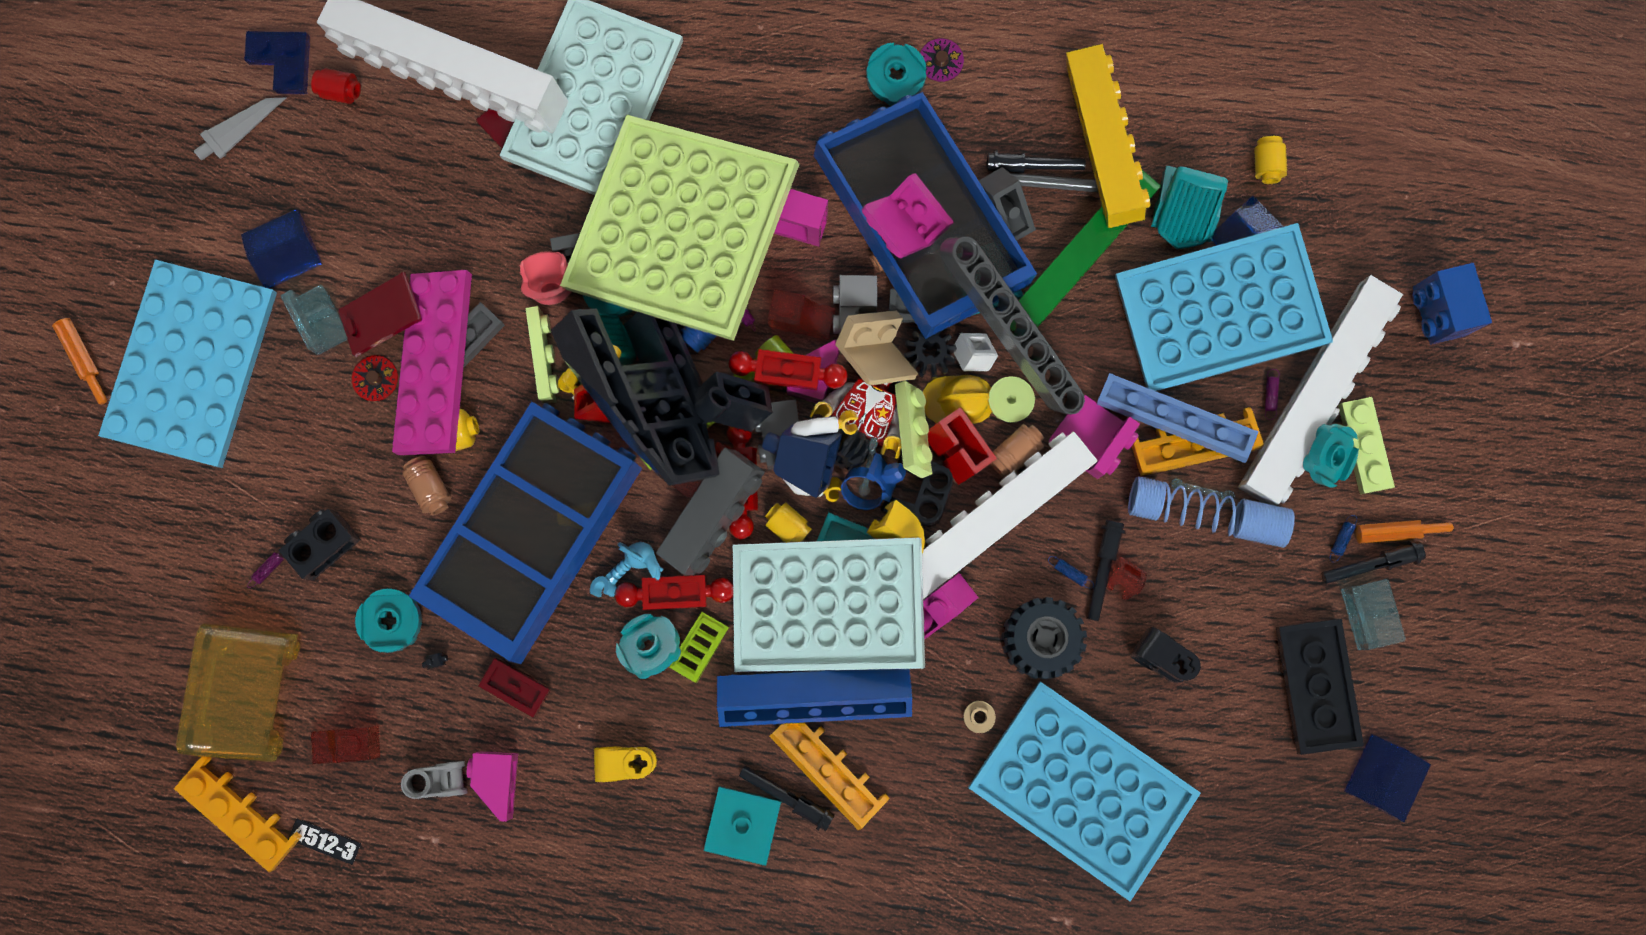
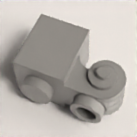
[833,275,877,335]

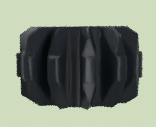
[904,330,957,379]
[835,422,871,471]

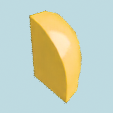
[867,500,925,553]

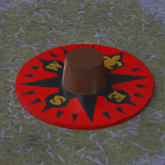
[352,356,398,401]

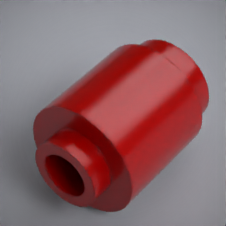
[311,68,361,104]

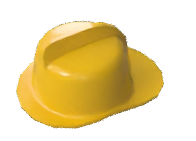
[923,375,992,424]

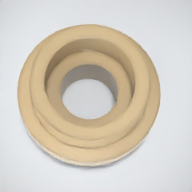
[963,701,996,733]

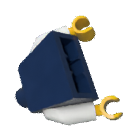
[762,410,858,502]

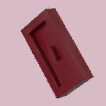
[478,658,551,718]

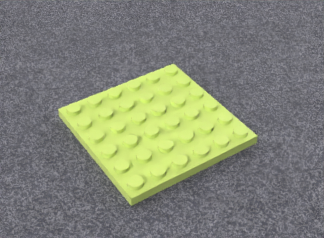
[560,115,799,341]

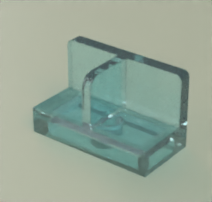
[280,285,348,355]
[1341,579,1406,650]

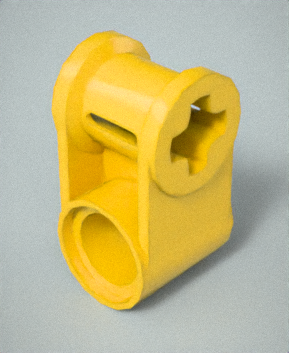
[594,746,657,782]

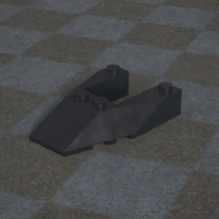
[551,309,720,486]

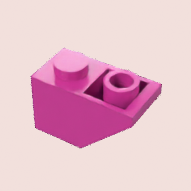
[923,573,979,640]

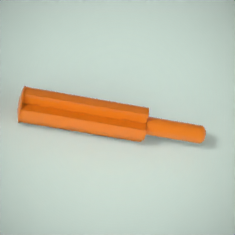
[52,318,107,405]
[1355,520,1454,544]

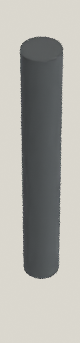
[1010,173,1098,192]

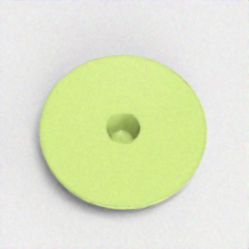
[988,376,1035,422]

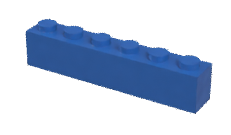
[717,669,912,727]

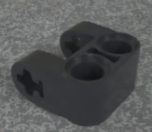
[881,452,953,527]
[1130,627,1201,683]

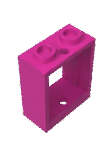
[774,189,828,247]

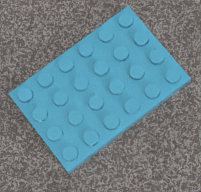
[1115,223,1333,391]
[98,260,277,468]
[968,681,1201,902]

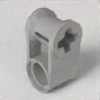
[401,761,467,799]

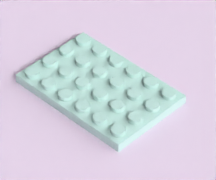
[500,0,683,195]
[733,538,925,672]

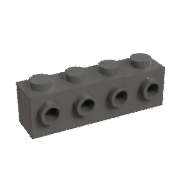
[656,448,765,576]

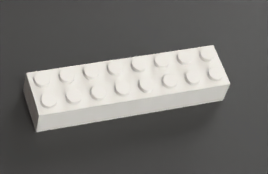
[317,0,569,134]

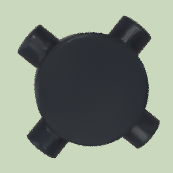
[422,652,449,670]

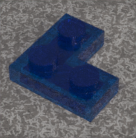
[244,31,310,94]

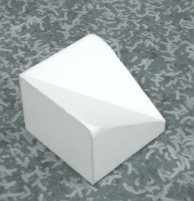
[954,333,998,371]

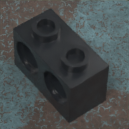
[278,509,361,581]

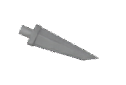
[194,97,287,161]

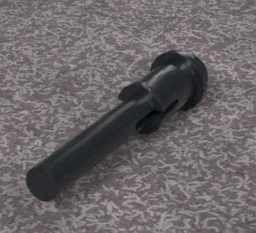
[987,150,1086,173]
[1086,520,1126,622]
[1321,540,1426,584]
[739,765,835,831]

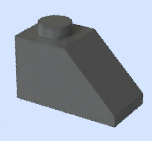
[979,167,1036,241]

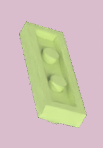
[525,306,560,404]
[895,381,932,478]
[1338,397,1395,495]

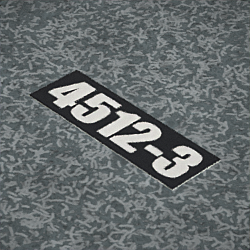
[288,818,361,865]

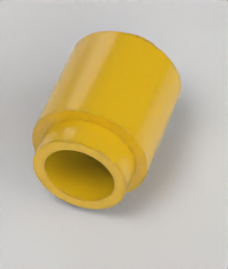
[1254,136,1287,184]
[765,502,812,543]

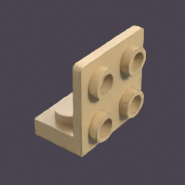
[835,310,918,385]

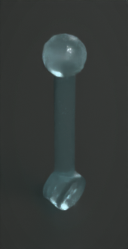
[858,437,878,496]
[1171,478,1235,503]

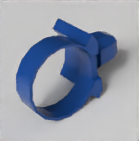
[841,453,906,510]

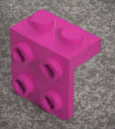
[862,173,954,258]
[1049,395,1140,479]

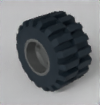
[1001,597,1087,679]

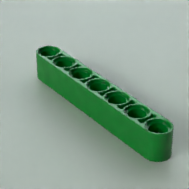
[1010,170,1162,332]

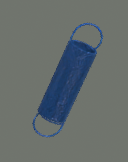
[1330,515,1357,562]
[1048,556,1094,588]

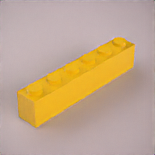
[1066,44,1150,228]

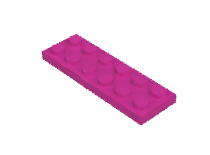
[392,270,472,455]

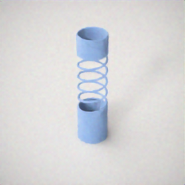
[1128,476,1295,548]

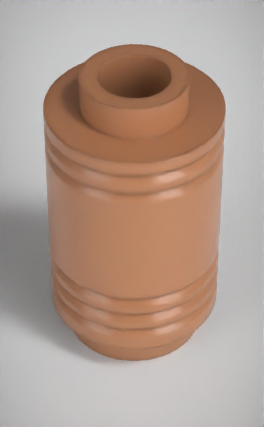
[990,424,1044,478]
[403,456,451,515]

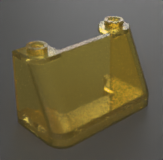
[176,623,300,762]

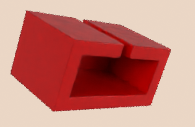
[927,407,997,485]

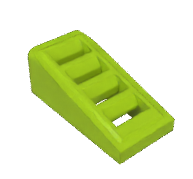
[669,612,729,683]

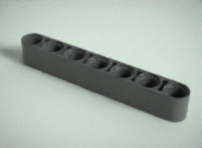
[940,237,1085,415]

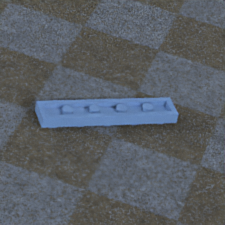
[1097,373,1258,463]

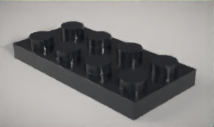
[1275,619,1364,755]

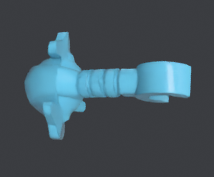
[590,542,664,597]

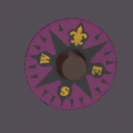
[920,38,964,82]

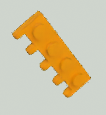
[1131,407,1264,476]
[769,723,890,830]
[174,753,302,872]

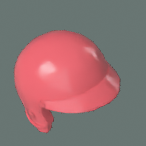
[520,251,572,305]

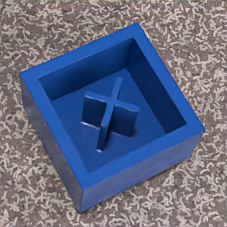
[1413,263,1492,345]

